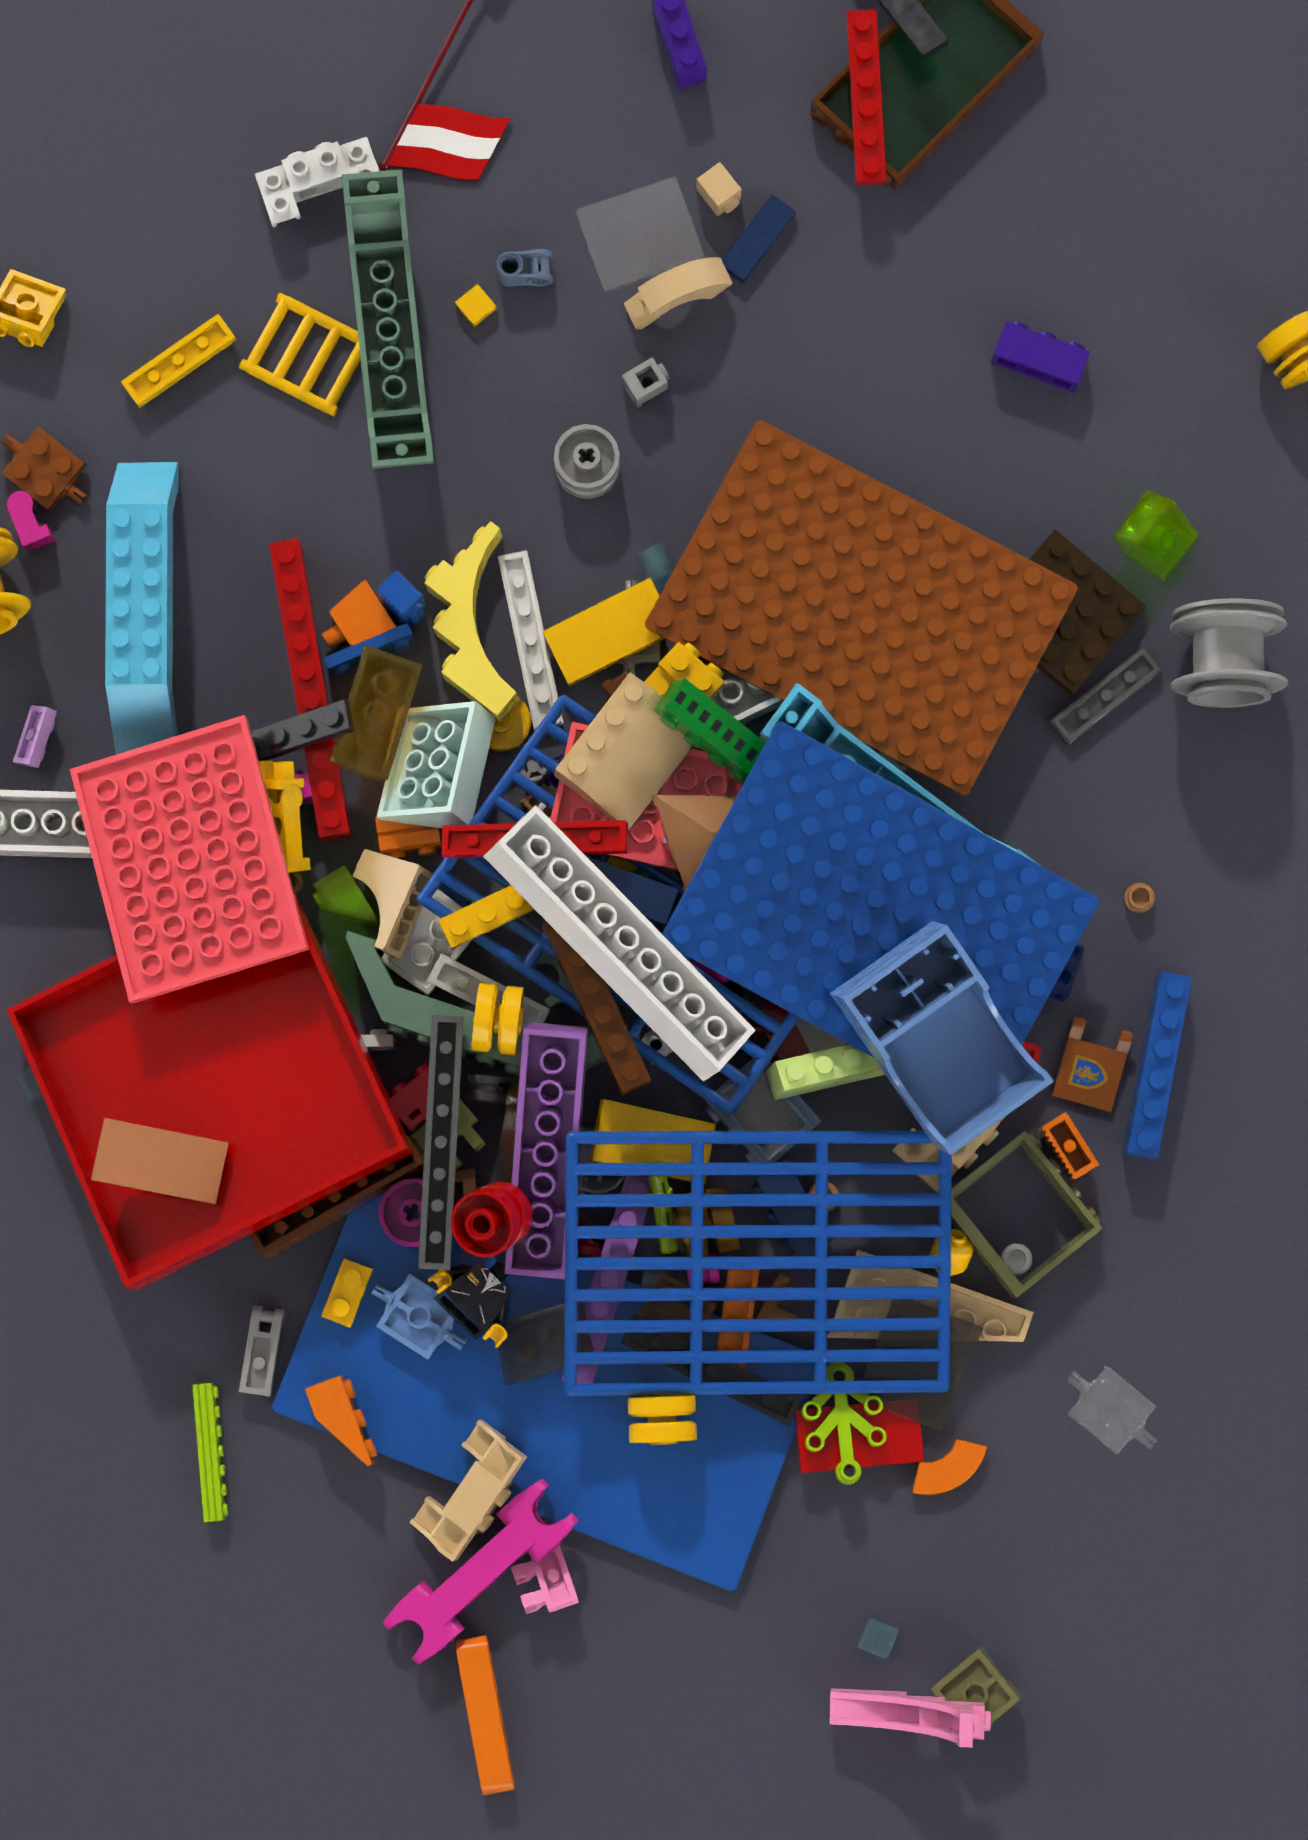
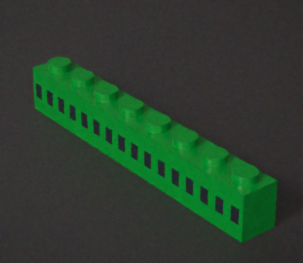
[654,678,765,785]

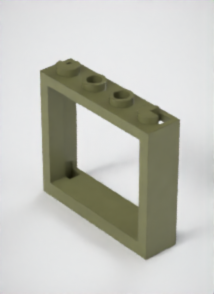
[951,1131,1103,1299]

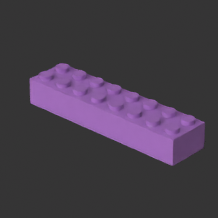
[505,1022,589,1279]

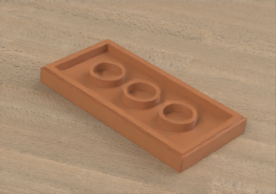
[91,1118,228,1204]

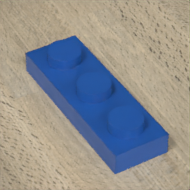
[324,623,414,675]

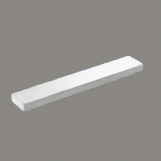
[498,550,564,731]

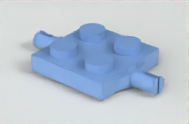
[371,1273,467,1360]

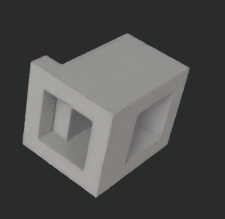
[622,357,670,409]

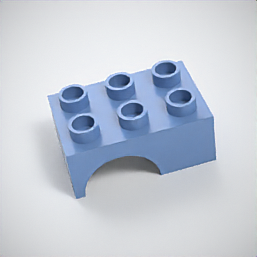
[830,921,1054,1155]

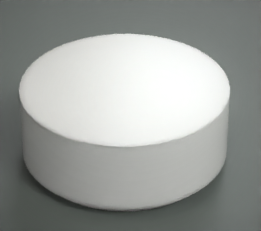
[1001,1244,1032,1275]

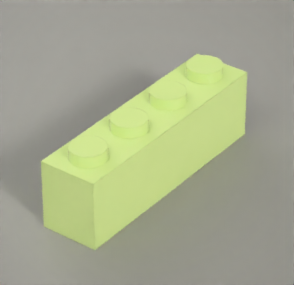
[766,1044,885,1101]

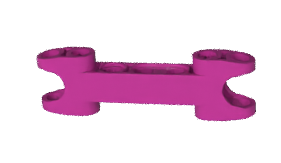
[383,1479,579,1665]

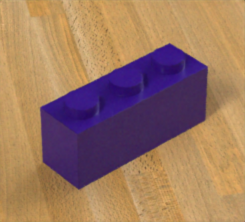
[652,0,707,90]
[990,321,1090,393]

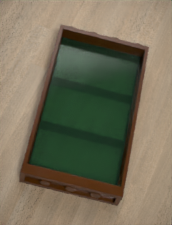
[810,0,1044,190]

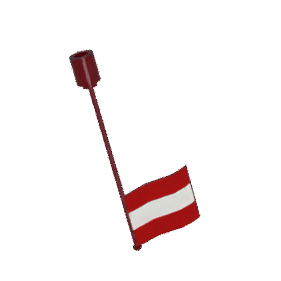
[379,0,511,181]

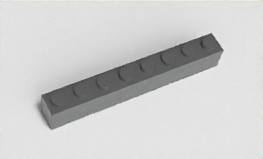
[418,1015,464,1270]

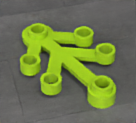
[801,1362,887,1485]

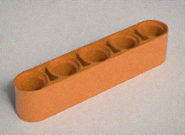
[455,1635,515,1796]

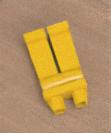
[259,761,311,873]

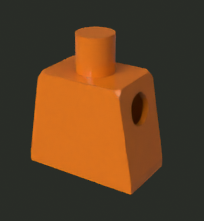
[321,580,396,649]

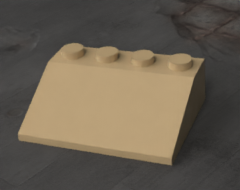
[554,672,693,831]

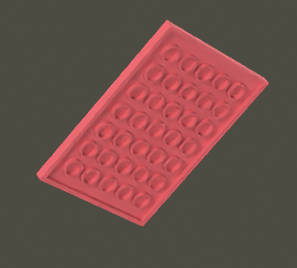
[70,715,309,1004]

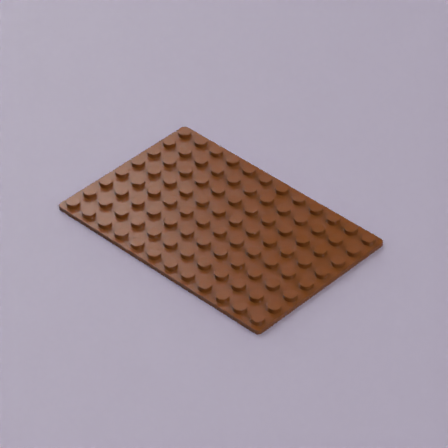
[645,420,1078,796]

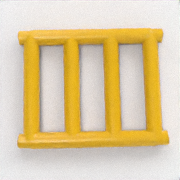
[239,293,361,417]

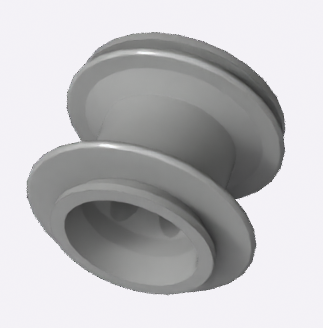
[1169,598,1288,708]

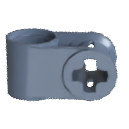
[497,249,554,287]

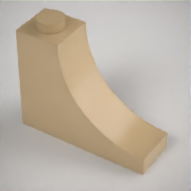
[352,849,433,960]

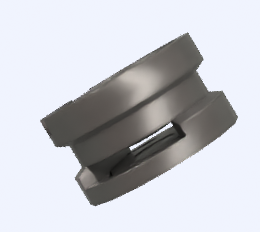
[466,1075,511,1104]

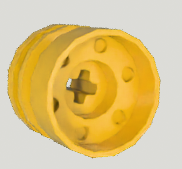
[1256,311,1308,390]

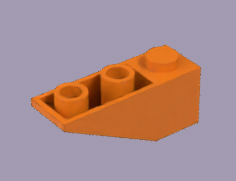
[305,1375,377,1466]

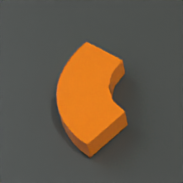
[912,1439,987,1495]

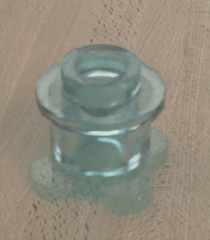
[637,542,674,581]

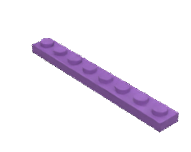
[561,1175,650,1383]

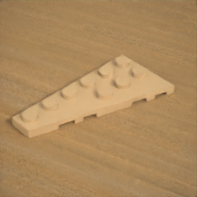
[827,1250,1034,1342]

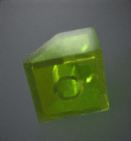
[1112,491,1199,581]
[312,865,380,928]

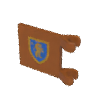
[1051,1017,1133,1112]

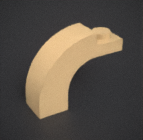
[624,257,733,329]

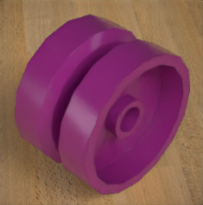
[378,1178,423,1248]

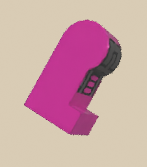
[7,491,56,553]

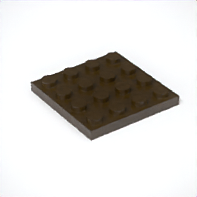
[1029,529,1147,696]

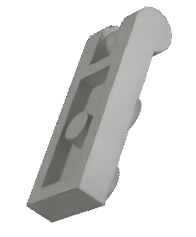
[239,1305,285,1396]

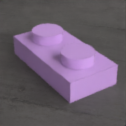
[13,705,57,768]

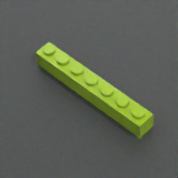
[192,1382,229,1522]

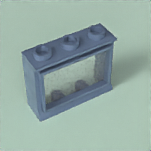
[704,1058,822,1163]

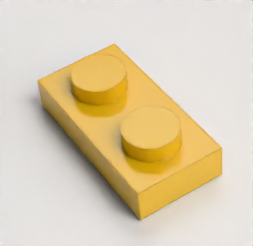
[321,1258,374,1328]

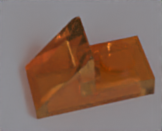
[756,1273,799,1319]

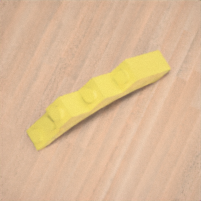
[424,521,519,723]

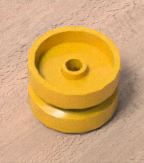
[472,982,525,1056]
[627,1395,697,1445]

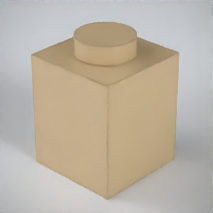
[696,162,742,217]

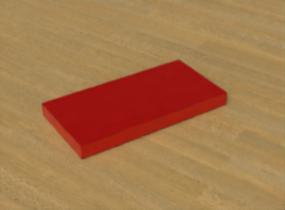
[794,1399,924,1473]

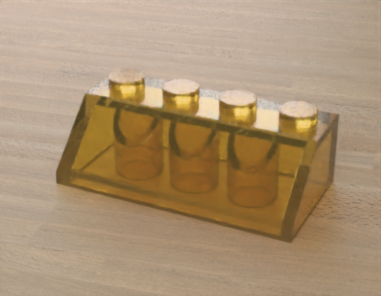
[329,645,422,783]

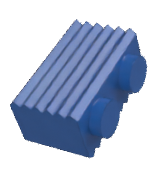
[377,570,427,626]

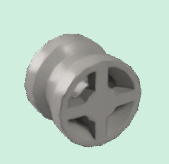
[520,758,548,785]

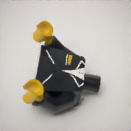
[428,1262,510,1348]

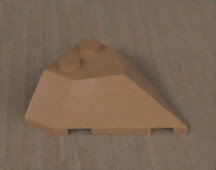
[651,795,736,892]

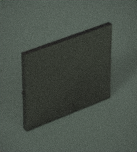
[860,1299,983,1431]

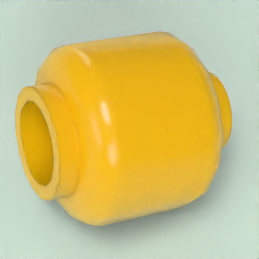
[929,1229,974,1276]

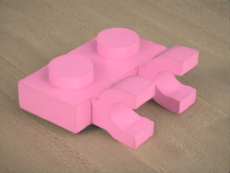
[511,1545,579,1614]

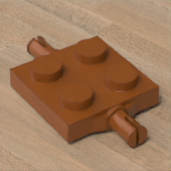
[1,427,88,512]

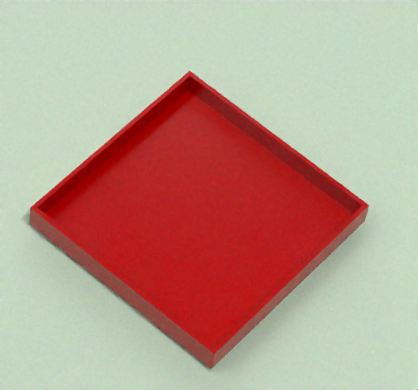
[6,888,415,1291]

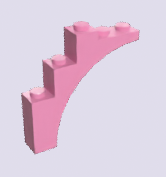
[830,1688,991,1748]

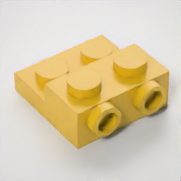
[0,269,66,347]
[644,641,724,699]

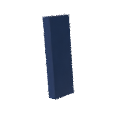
[722,195,796,283]

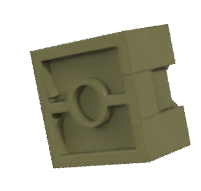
[931,1646,1022,1724]

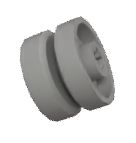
[554,424,620,499]

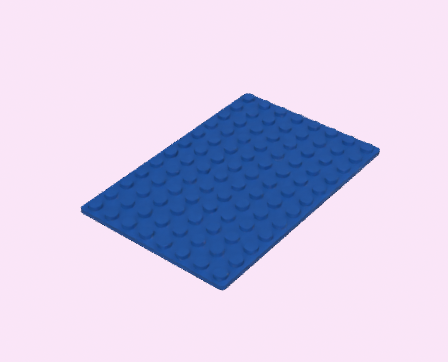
[662,722,1099,1058]

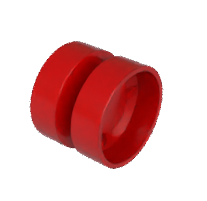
[451,1182,533,1257]

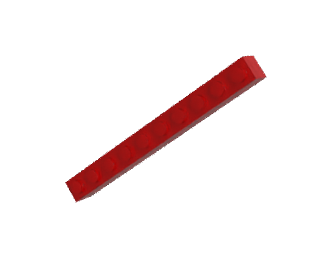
[269,538,353,843]

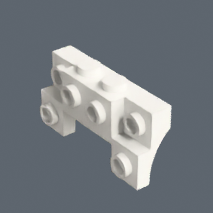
[255,137,379,227]

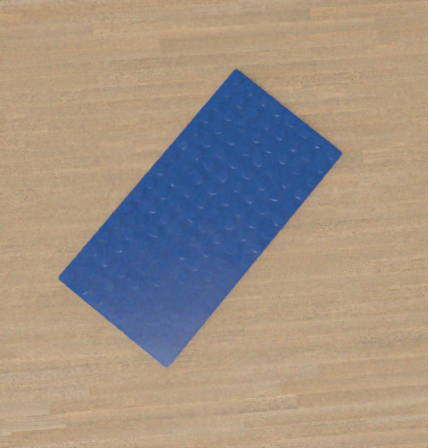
[272,1192,814,1591]

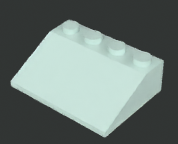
[377,701,496,829]

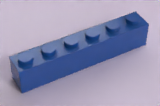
[1122,971,1192,1160]

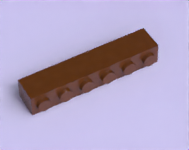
[542,921,651,1097]
[249,1136,424,1259]

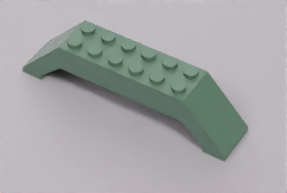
[342,169,434,469]
[345,931,641,1077]

